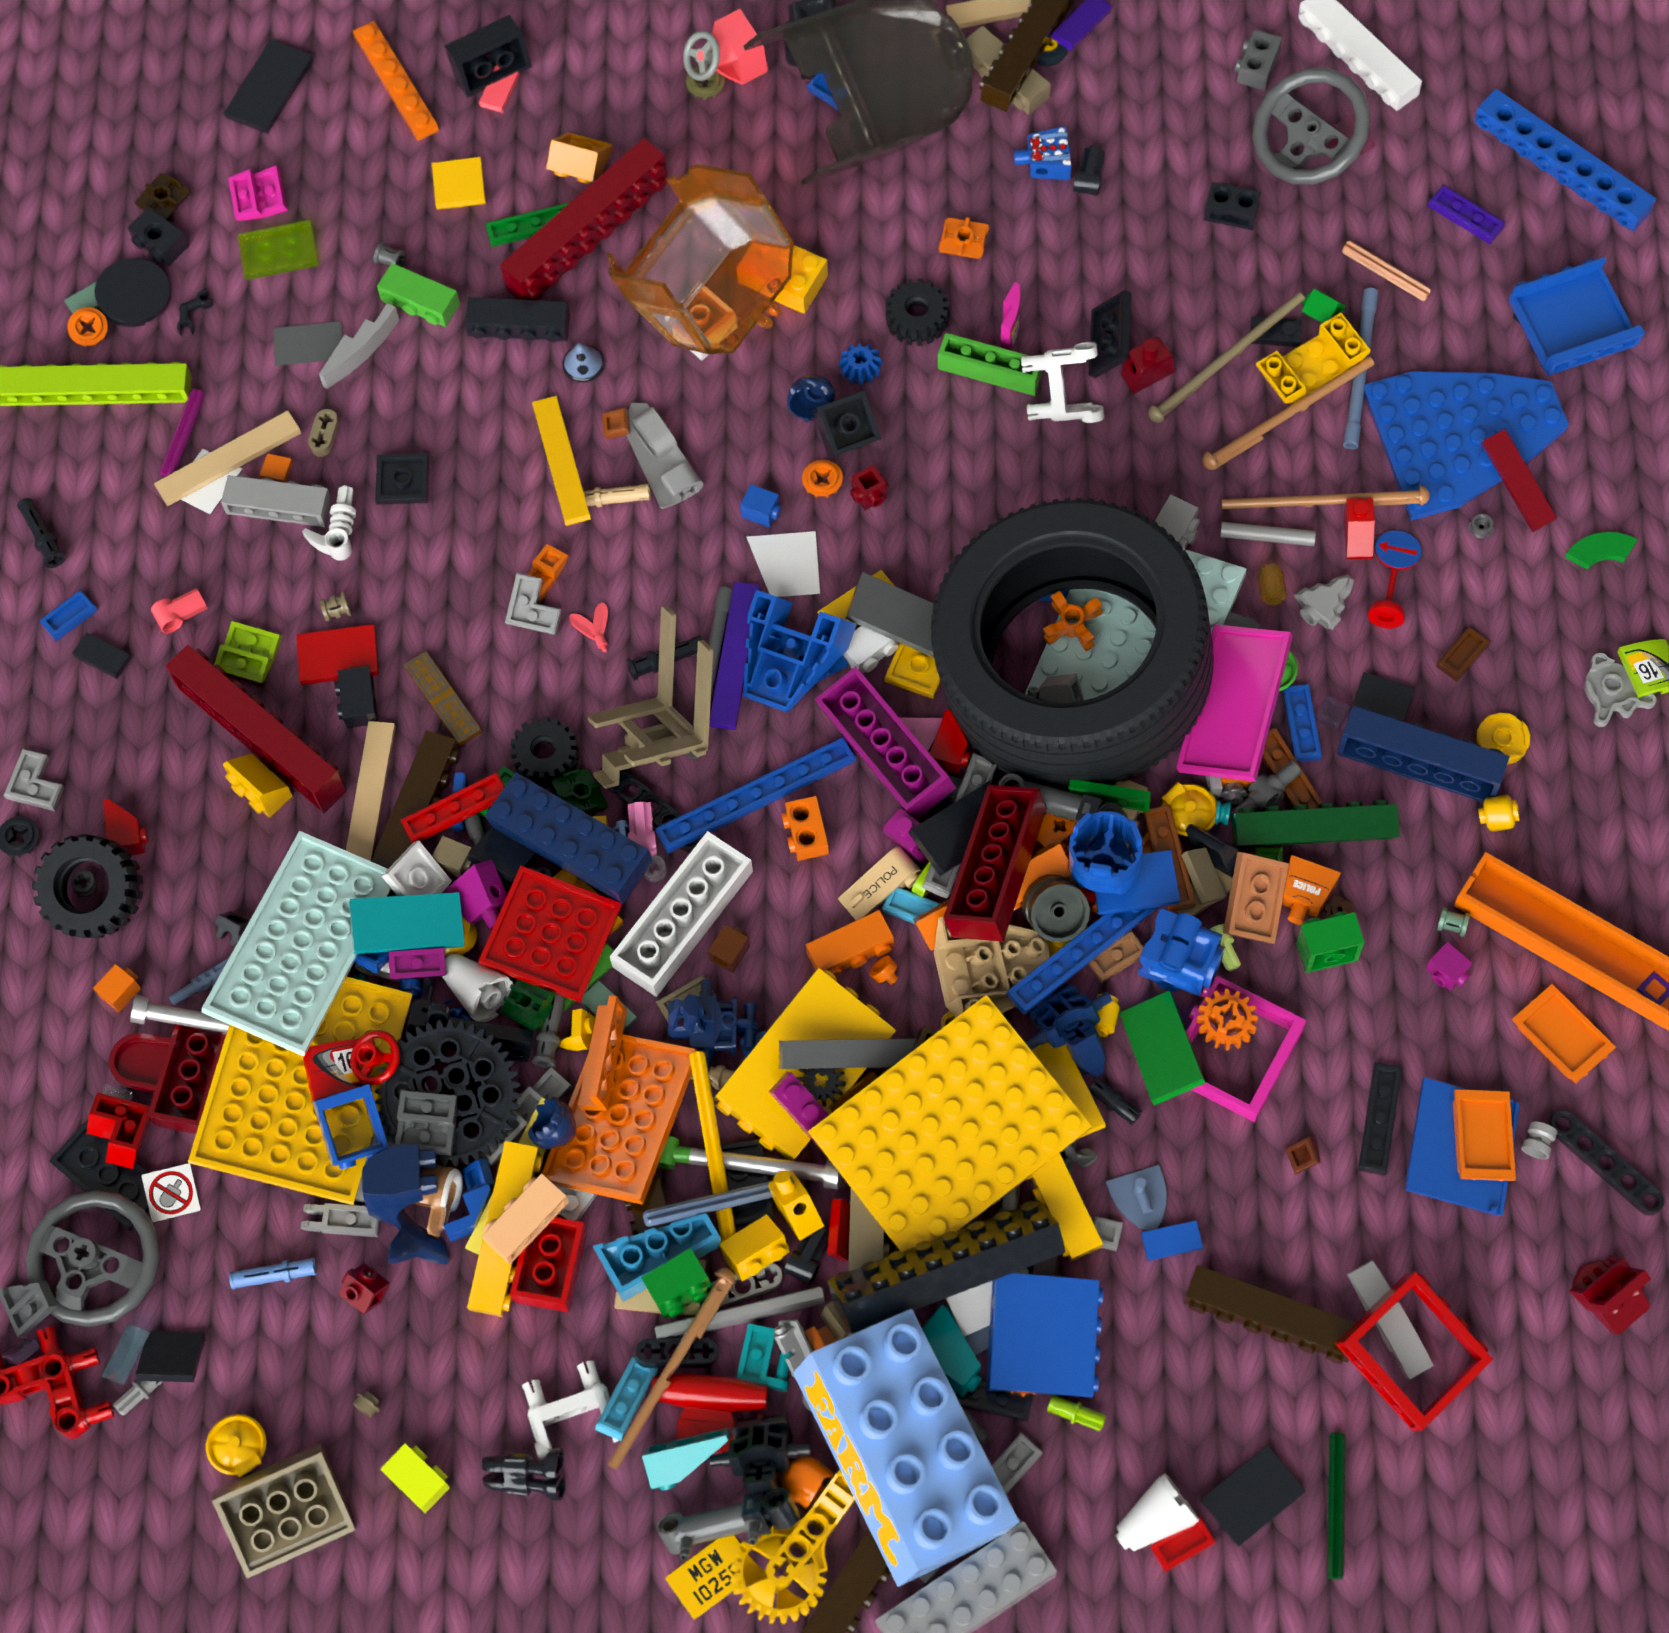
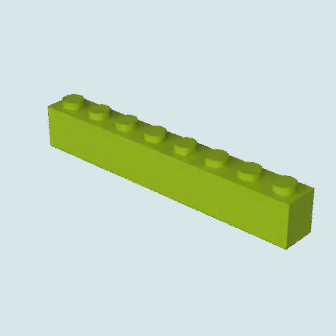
[0,362,192,406]

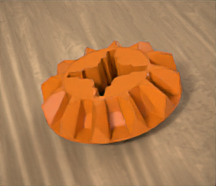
[67,307,108,347]
[802,460,843,498]

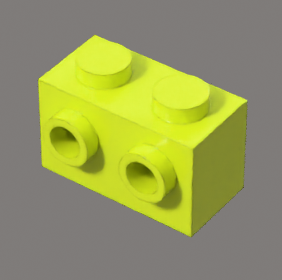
[381,1444,450,1513]

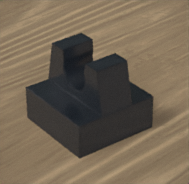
[215,911,249,946]

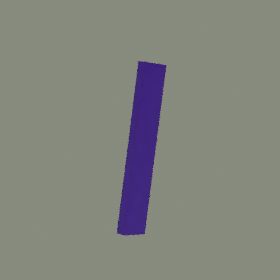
[709,582,760,730]

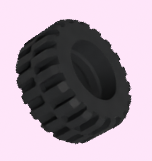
[32,834,143,939]

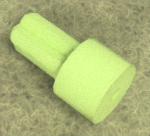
[1210,924,1241,971]

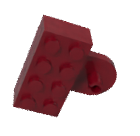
[109,1024,227,1134]

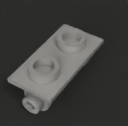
[774,1320,814,1377]

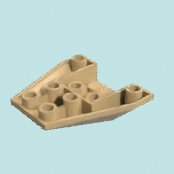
[934,917,1050,1017]

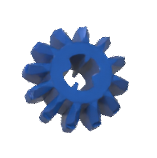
[839,341,882,387]

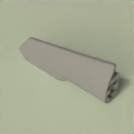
[626,403,703,509]

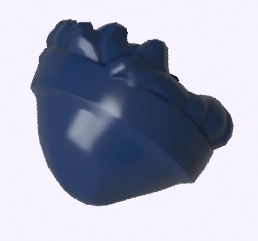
[787,375,835,422]
[528,1097,577,1149]

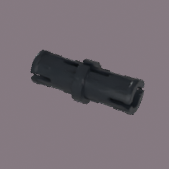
[1088,1078,1142,1126]

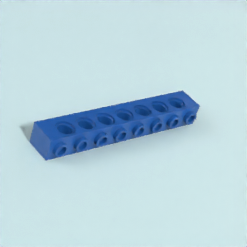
[1474,89,1656,232]

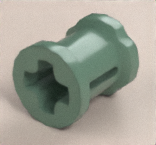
[1437,906,1470,937]

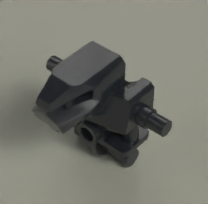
[709,1412,812,1495]

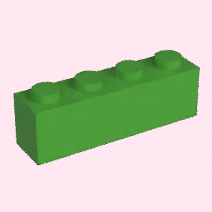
[938,333,1042,396]

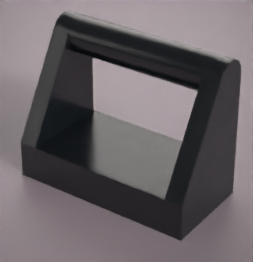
[1186,824,1248,878]

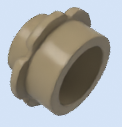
[353,1391,380,1418]

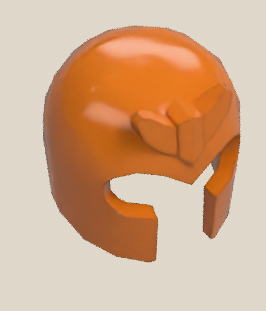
[781,1455,835,1509]

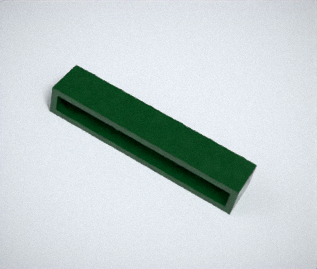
[1231,800,1400,848]

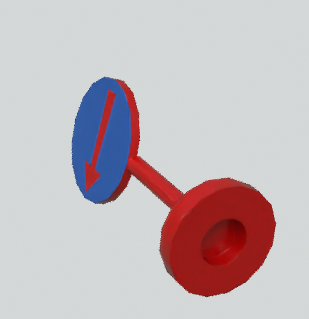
[1368,530,1422,629]

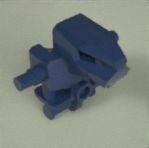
[668,979,758,1072]
[1025,983,1112,1078]

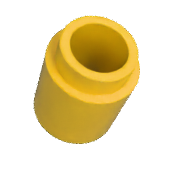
[1094,994,1120,1037]

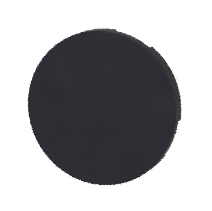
[94,258,171,327]

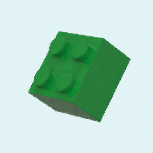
[1296,912,1365,974]
[641,1248,712,1319]

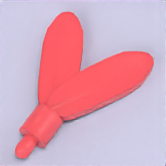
[569,602,608,653]

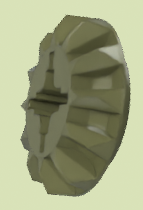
[686,66,725,100]

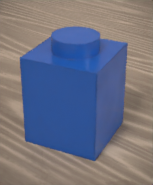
[740,484,782,528]

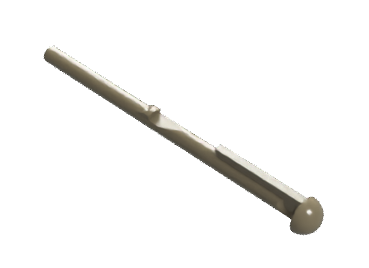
[1148,292,1305,423]

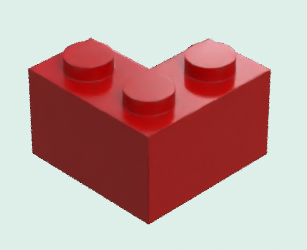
[87,1092,150,1169]

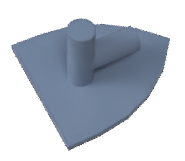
[1106,1165,1167,1231]

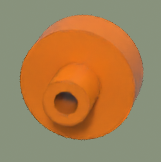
[869,956,898,985]

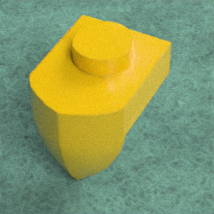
[559,1008,596,1051]

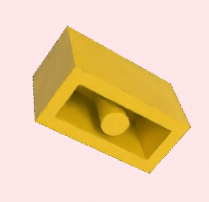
[719,1214,789,1282]

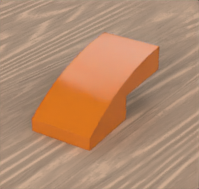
[527,544,569,603]

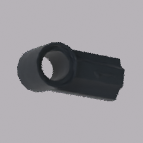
[1073,145,1106,196]
[784,1228,829,1285]

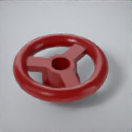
[350,1030,400,1085]

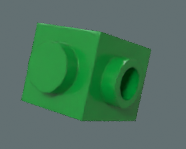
[1302,289,1346,323]

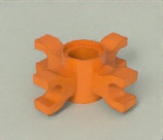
[1043,591,1103,652]

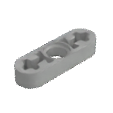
[704,1263,783,1310]

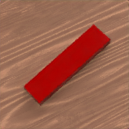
[400,772,505,843]

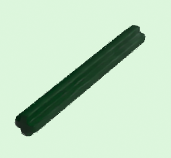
[1327,1432,1346,1580]

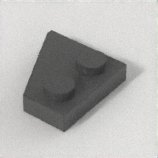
[0,1281,58,1337]

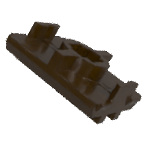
[134,173,191,220]

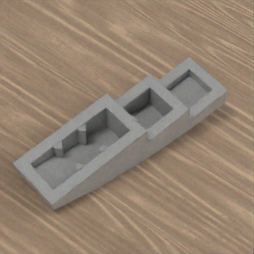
[319,303,399,389]
[480,1067,573,1166]
[1347,1260,1434,1380]

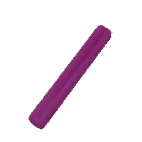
[159,388,205,478]

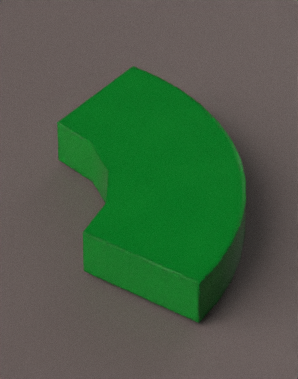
[1565,532,1638,570]

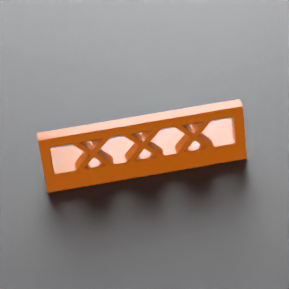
[578,996,627,1111]

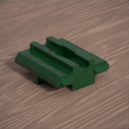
[550,769,608,816]
[500,979,556,1031]

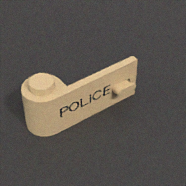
[838,846,922,921]

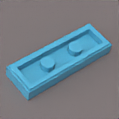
[595,1357,658,1441]

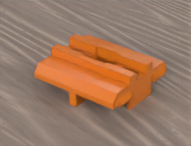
[938,217,989,259]

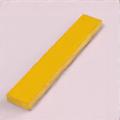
[532,396,591,526]

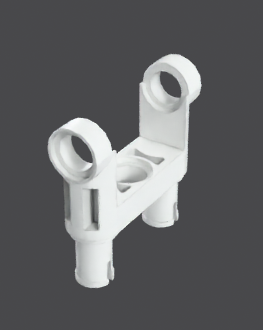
[1021,342,1104,423]
[522,1360,619,1460]

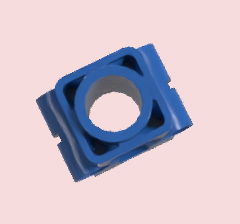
[1138,908,1225,997]

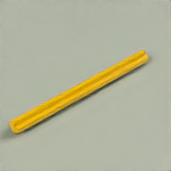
[689,1051,736,1242]

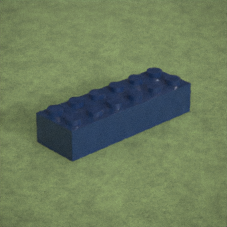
[1337,706,1510,802]
[485,772,653,904]

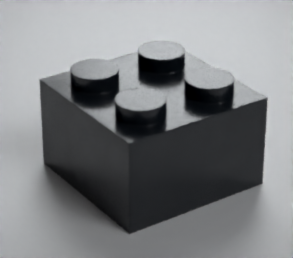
[811,390,881,457]

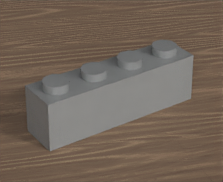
[221,475,332,527]

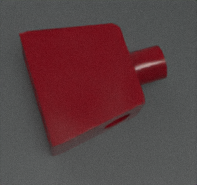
[1121,337,1175,394]

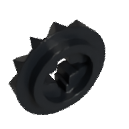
[0,816,41,858]

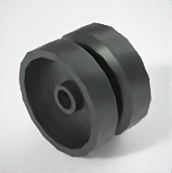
[1022,875,1090,942]

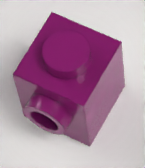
[1426,942,1473,991]

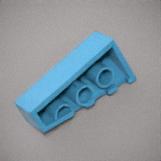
[593,1213,721,1302]

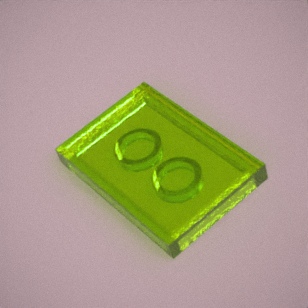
[237,220,319,280]

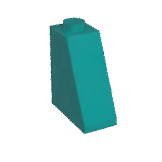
[922,1305,981,1398]

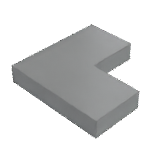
[505,573,562,635]
[4,749,64,811]

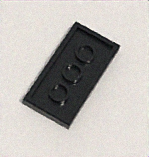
[224,39,314,134]
[909,781,993,877]
[49,1119,150,1231]

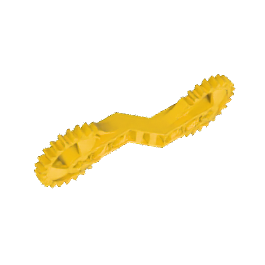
[730,1470,855,1624]

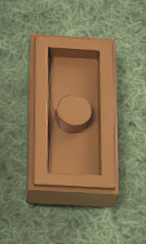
[1088,930,1144,983]

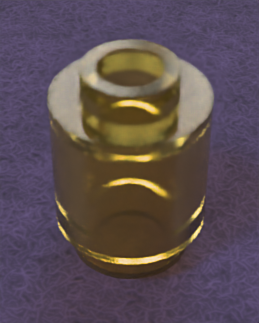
[1257,564,1287,605]

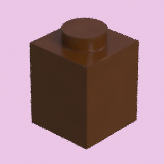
[708,925,750,973]

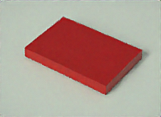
[296,624,379,685]

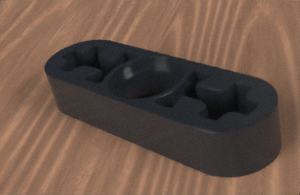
[634,1338,719,1368]

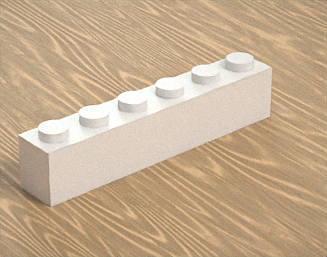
[1298,0,1422,111]

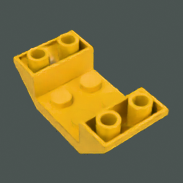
[1256,313,1370,403]

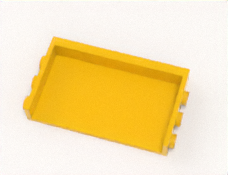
[713,968,896,1161]

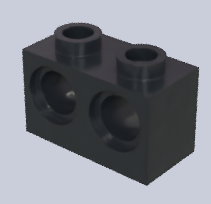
[1204,182,1261,230]

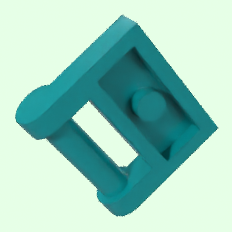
[736,1323,792,1392]

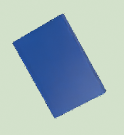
[1094,850,1180,915]

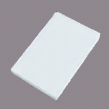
[945,1268,1029,1337]

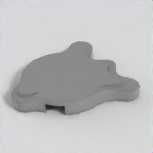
[1584,653,1657,727]

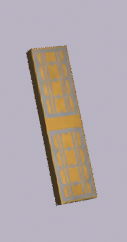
[404,651,482,746]

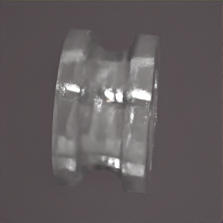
[643,855,667,882]

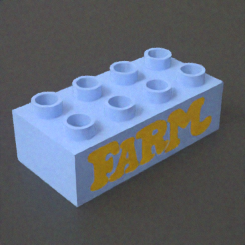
[793,1309,1019,1587]

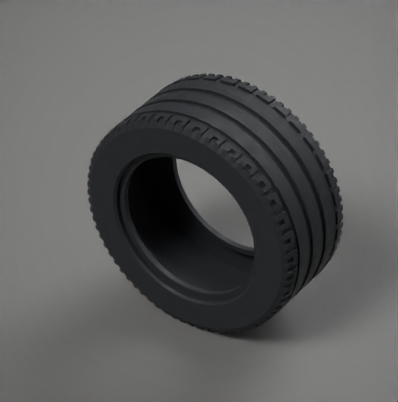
[931,498,1214,791]

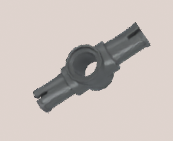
[1230,760,1302,815]

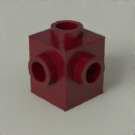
[850,465,889,510]
[339,1263,390,1314]

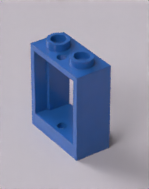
[312,1084,389,1170]

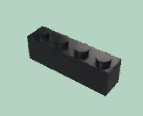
[465,297,570,342]

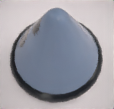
[562,343,605,382]

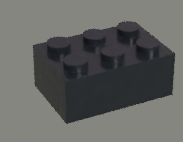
[444,15,532,98]

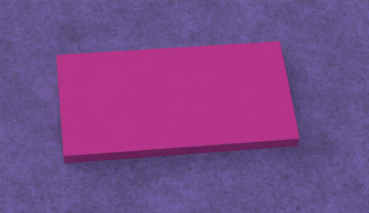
[1176,624,1293,782]

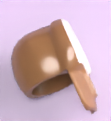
[413,1164,463,1237]

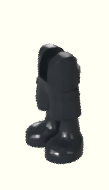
[482,1447,566,1501]

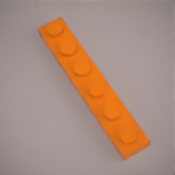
[353,21,439,141]

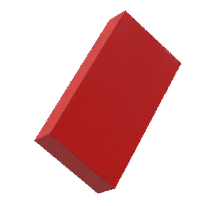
[827,1199,850,1262]
[1150,1516,1216,1573]

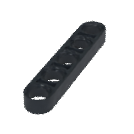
[599,766,702,853]
[1549,1111,1665,1216]

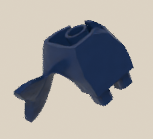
[362,1144,450,1264]

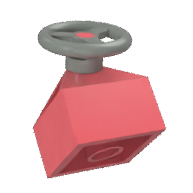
[683,9,768,85]

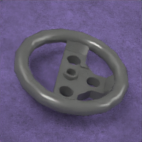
[1252,68,1371,185]
[25,1190,161,1327]

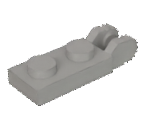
[300,1203,380,1237]

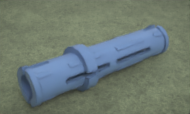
[229,1257,317,1289]

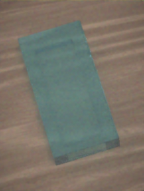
[102,1325,150,1385]

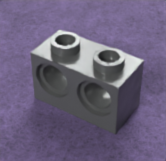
[1235,29,1282,90]

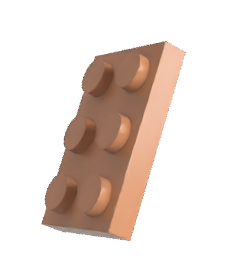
[1223,852,1289,944]

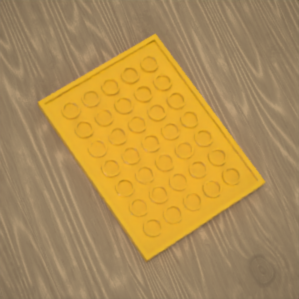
[188,976,413,1205]
[808,995,1092,1251]

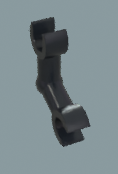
[177,290,214,336]

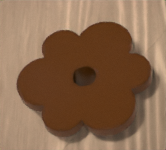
[1324,896,1354,919]

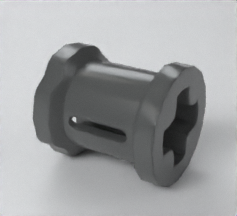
[373,242,406,267]

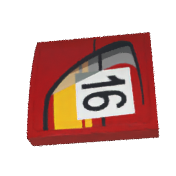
[303,1039,372,1101]

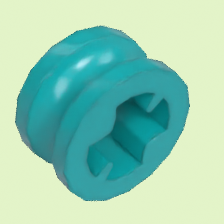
[1215,800,1231,826]

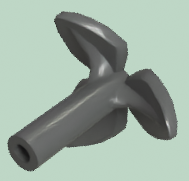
[1061,1141,1098,1174]

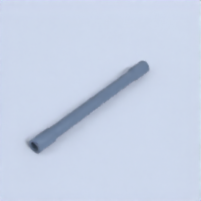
[1343,288,1379,450]

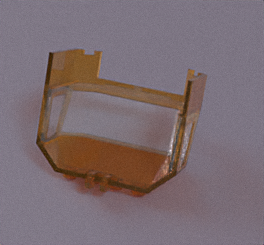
[607,164,794,354]

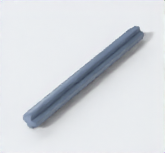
[643,1181,772,1227]

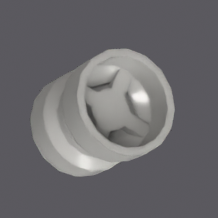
[1522,1121,1558,1160]

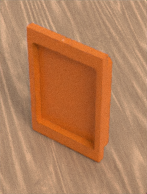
[1512,984,1616,1084]
[1453,1089,1516,1181]

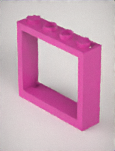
[1186,976,1307,1122]

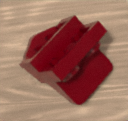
[1569,1256,1651,1334]

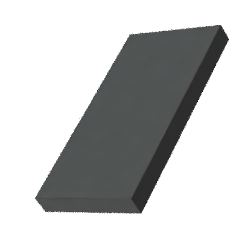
[845,572,934,658]

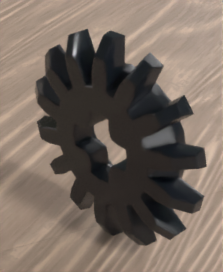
[796,1068,846,1106]

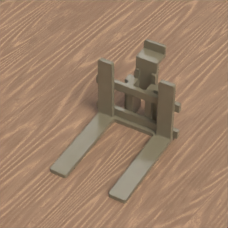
[588,605,713,789]

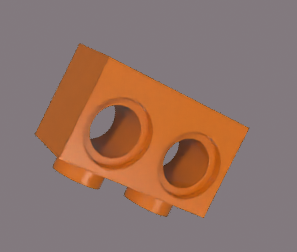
[781,796,829,861]

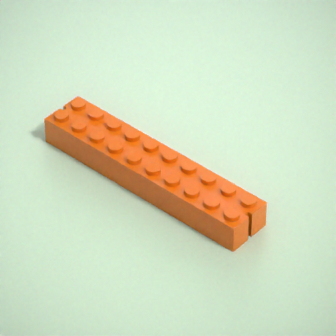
[1454,852,1669,1031]

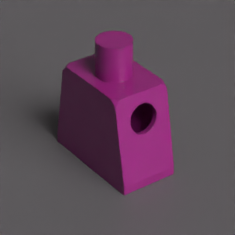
[883,808,927,866]
[444,860,507,930]

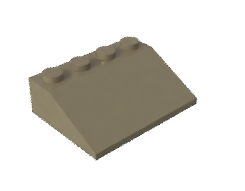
[212,1443,356,1578]

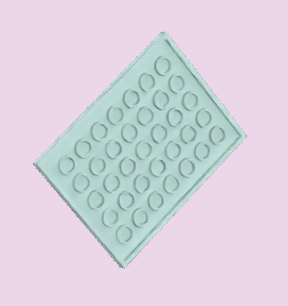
[1025,549,1246,700]

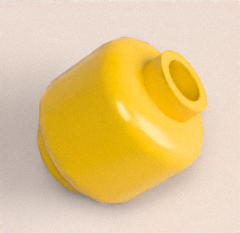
[1478,794,1520,832]

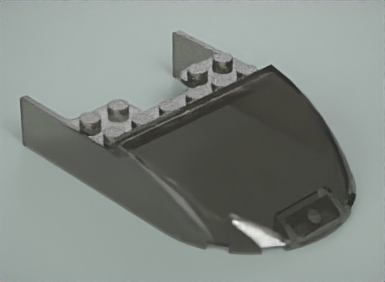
[743,0,974,185]

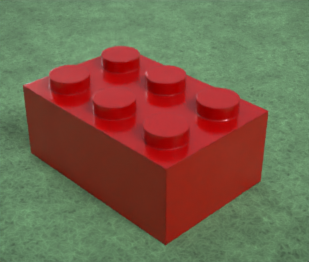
[510,1217,587,1313]

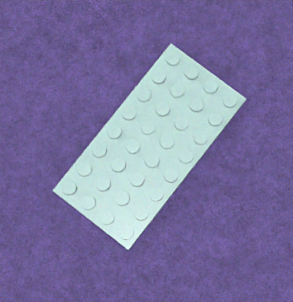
[202,831,392,1056]

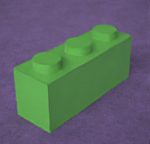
[377,263,460,327]

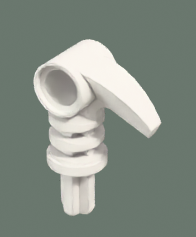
[302,485,356,560]

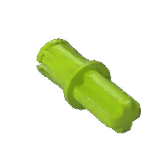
[1047,1395,1106,1431]

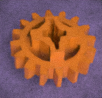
[1196,989,1258,1050]

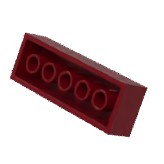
[943,785,1047,942]

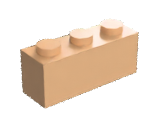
[482,1174,569,1265]

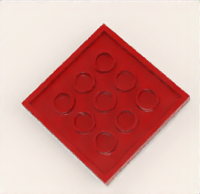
[478,865,622,1003]

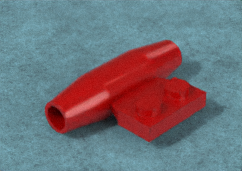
[651,1373,768,1453]

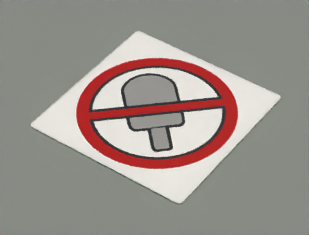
[142,1163,201,1222]

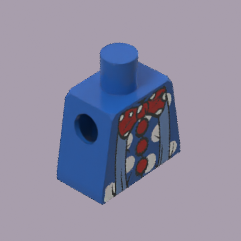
[1013,126,1071,180]

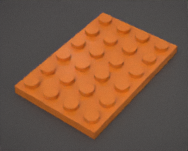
[541,1035,697,1205]

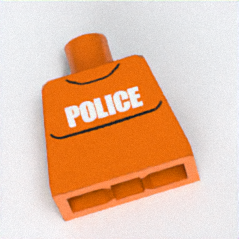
[1282,855,1341,925]

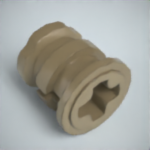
[320,591,352,622]

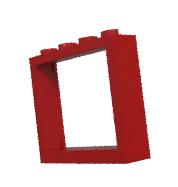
[1334,1272,1493,1431]

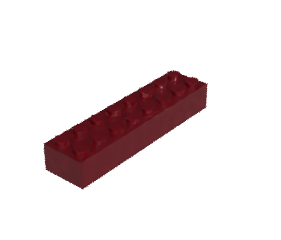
[500,138,668,300]
[165,644,347,814]

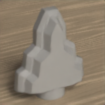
[1294,574,1354,630]

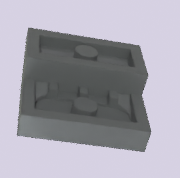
[395,1091,457,1156]

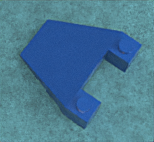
[743,590,857,713]

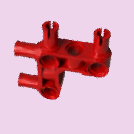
[0,1326,115,1439]

